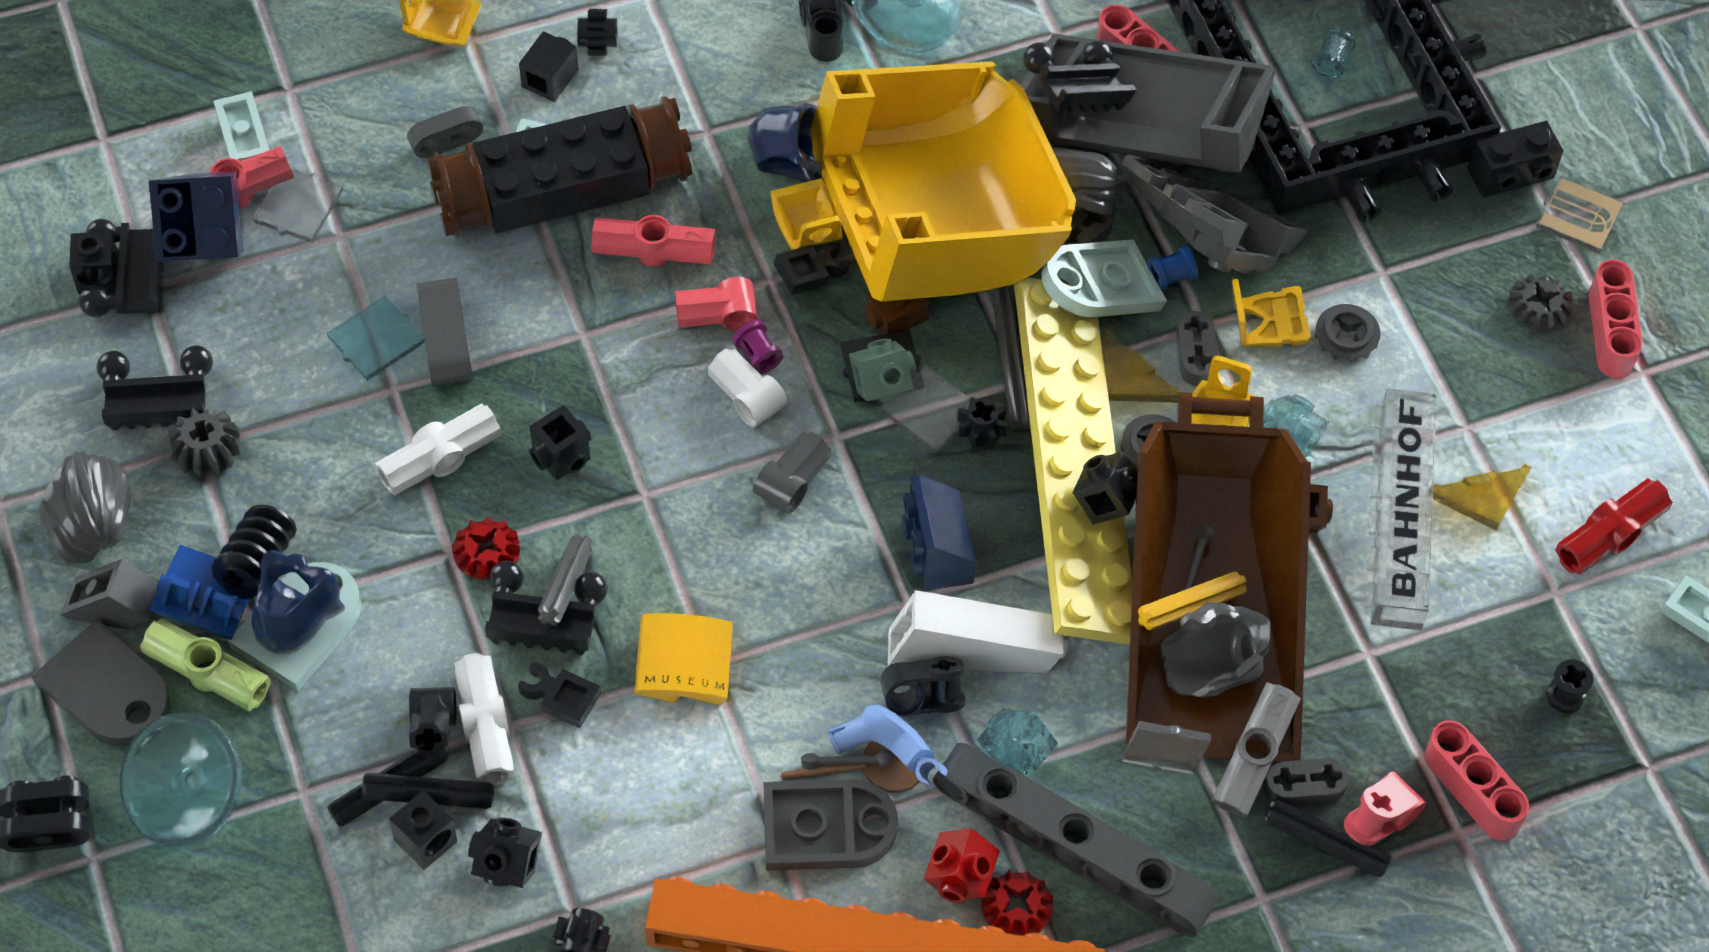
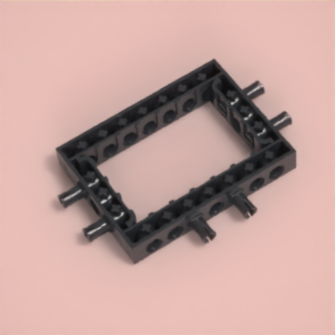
[1166,0,1502,222]

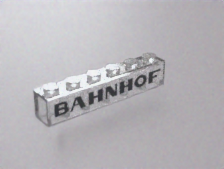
[1364,388,1436,630]

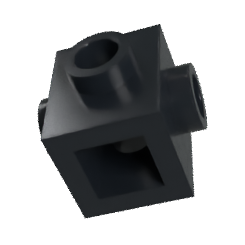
[529,405,592,481]
[1072,451,1137,525]
[468,818,542,888]

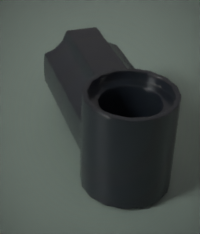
[409,687,457,757]

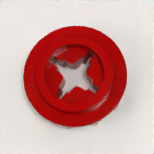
[452,516,520,580]
[981,869,1053,936]

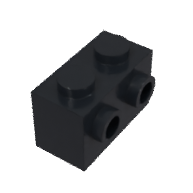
[1467,120,1564,198]

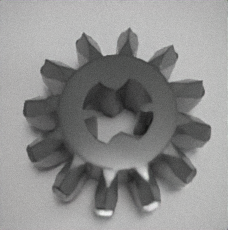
[169,405,241,479]

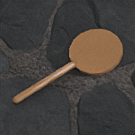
[780,741,920,793]

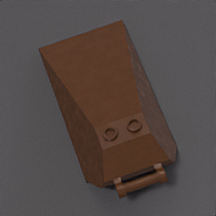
[1125,392,1311,763]

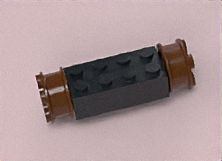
[426,96,693,239]

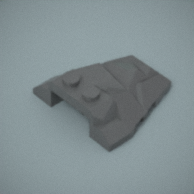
[1121,155,1308,275]

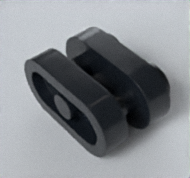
[0,775,90,853]

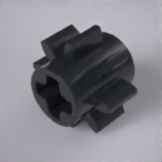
[577,9,618,56]
[957,396,1007,448]
[553,908,611,952]

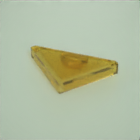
[1102,329,1180,403]
[1427,464,1531,531]

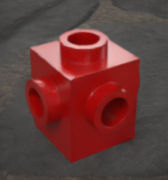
[924,828,1000,903]

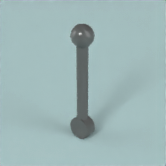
[1178,524,1214,592]
[801,750,893,770]

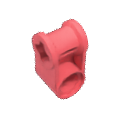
[1344,771,1426,846]

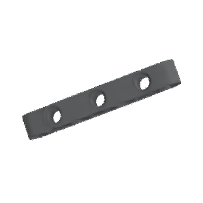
[932,743,1219,937]

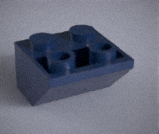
[148,171,243,262]
[902,475,976,591]

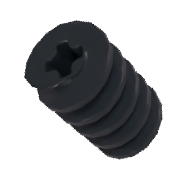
[212,504,297,600]

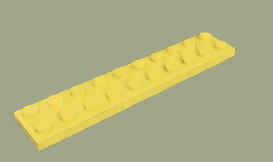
[1014,277,1133,645]

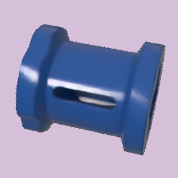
[1147,246,1198,291]

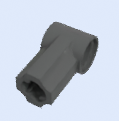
[753,431,831,514]

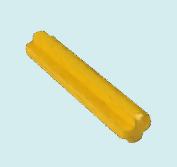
[1138,571,1247,630]

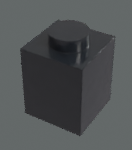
[519,31,578,102]

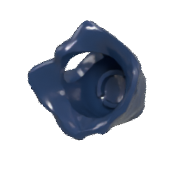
[748,103,826,185]
[251,550,346,654]

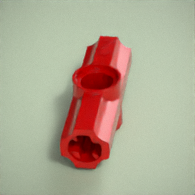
[1555,478,1673,575]

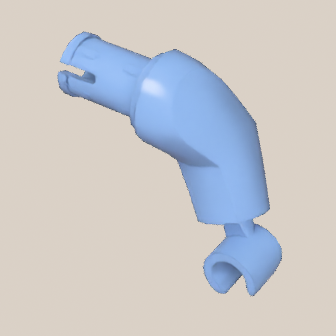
[828,704,947,788]

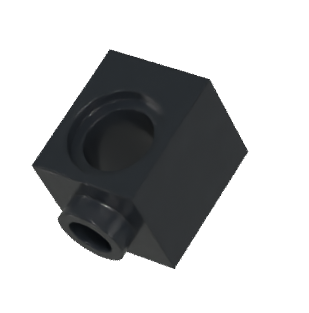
[69,231,118,294]
[389,790,458,870]

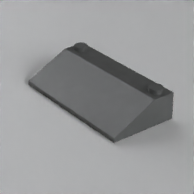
[1021,33,1275,173]

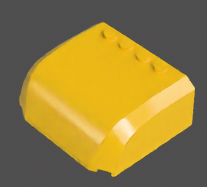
[811,62,1076,302]

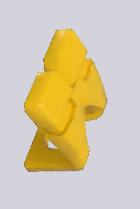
[1232,279,1311,348]

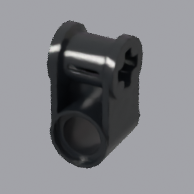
[798,0,843,62]
[880,656,966,717]

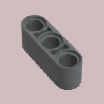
[416,277,473,386]

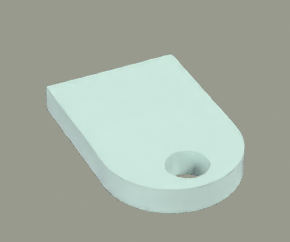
[1041,239,1167,317]
[228,562,361,692]

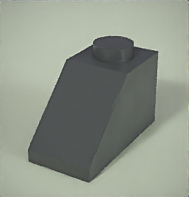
[61,559,159,629]

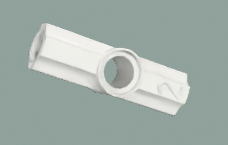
[375,403,502,496]
[454,653,515,786]

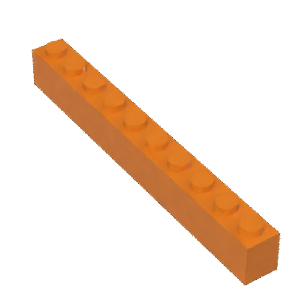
[645,877,1105,952]

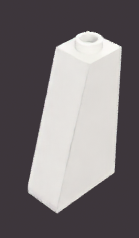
[887,590,1068,673]

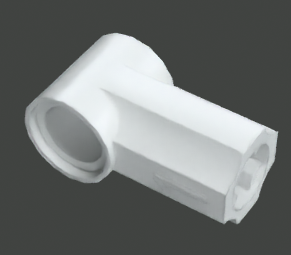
[708,348,788,428]

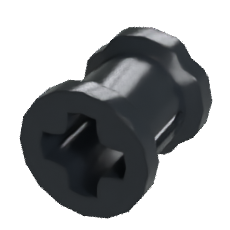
[1546,659,1594,713]

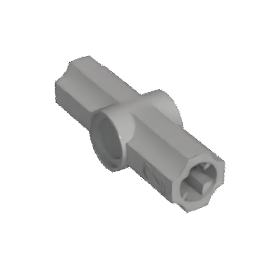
[1211,682,1301,818]

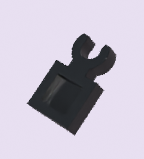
[774,243,851,295]
[518,662,601,728]

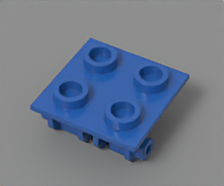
[149,545,250,640]

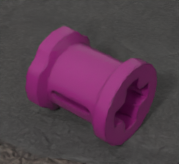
[732,320,784,375]

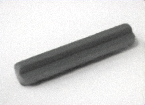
[538,534,592,626]

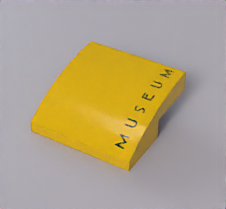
[634,613,733,705]

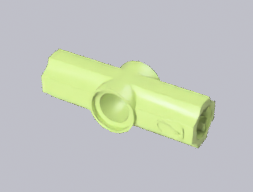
[140,618,271,712]

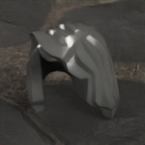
[1052,148,1119,215]
[38,451,131,563]
[1160,602,1270,698]

